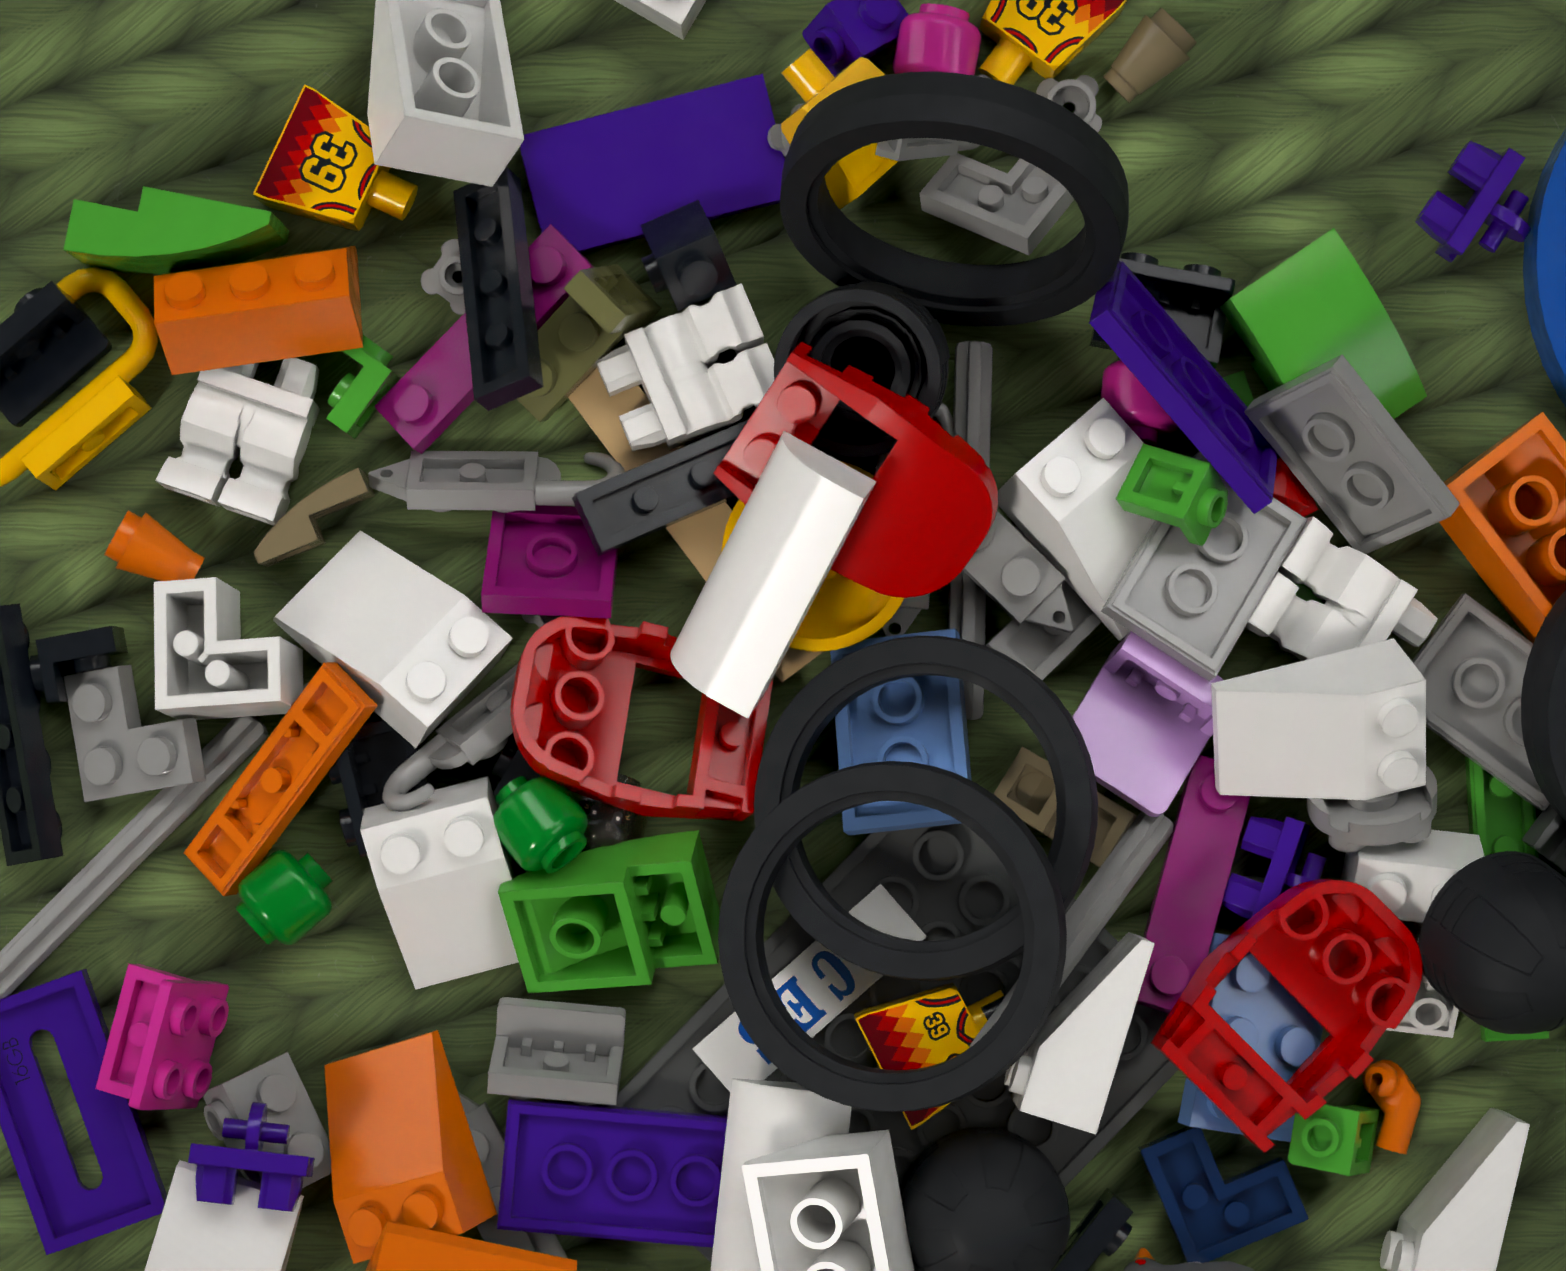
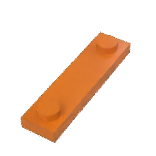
[184,662,378,896]

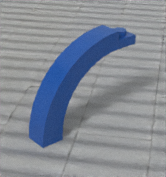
[1523,129,1566,407]

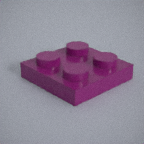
[481,505,619,618]

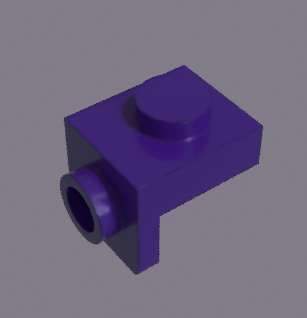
[802,0,908,77]

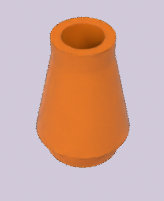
[104,510,205,581]

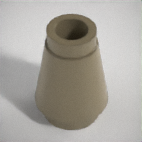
[1103,8,1197,103]

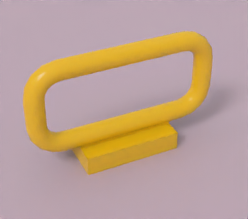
[0,267,159,490]

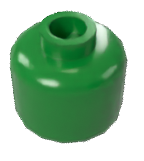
[493,776,588,873]
[235,850,333,945]

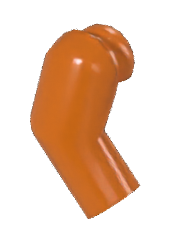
[1363,1060,1421,1155]

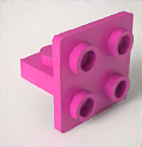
[95,964,229,1110]

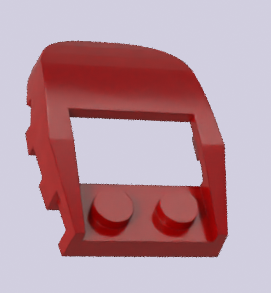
[713,342,998,598]
[510,616,774,821]
[1151,879,1423,1153]

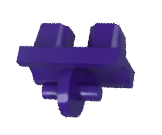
[1415,141,1531,263]
[1221,816,1327,919]
[188,1102,315,1212]

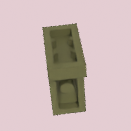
[517,264,661,422]

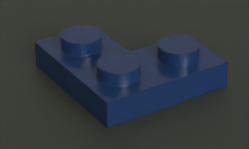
[1138,1126,1309,1263]

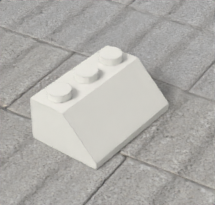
[742,1130,914,1271]

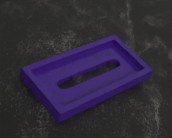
[0,969,167,1255]

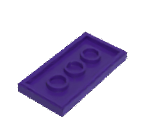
[520,74,785,254]
[1089,261,1278,514]
[497,1098,728,1248]

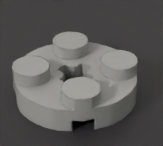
[1307,765,1437,853]

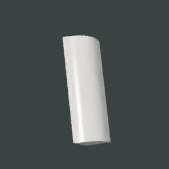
[670,431,877,718]
[710,1078,852,1271]

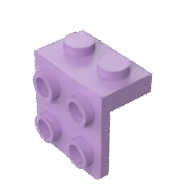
[1072,631,1223,817]

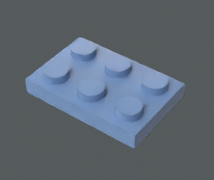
[830,628,972,835]
[1178,932,1323,1142]

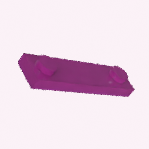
[374,224,595,454]
[1137,755,1250,1013]

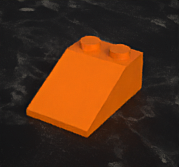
[324,1030,497,1264]

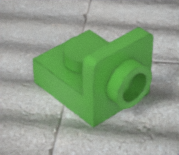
[326,334,400,439]
[1116,443,1228,546]
[1288,1104,1380,1176]

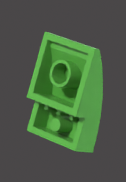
[63,186,289,274]
[1220,228,1427,419]
[498,830,720,993]

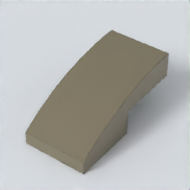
[254,468,375,567]
[994,746,1138,868]

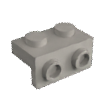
[487,997,626,1106]
[203,1052,331,1188]

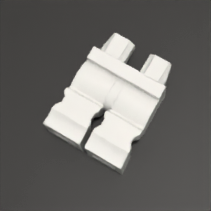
[596,283,774,451]
[155,358,320,526]
[1245,516,1438,661]

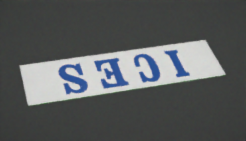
[693,884,927,1092]

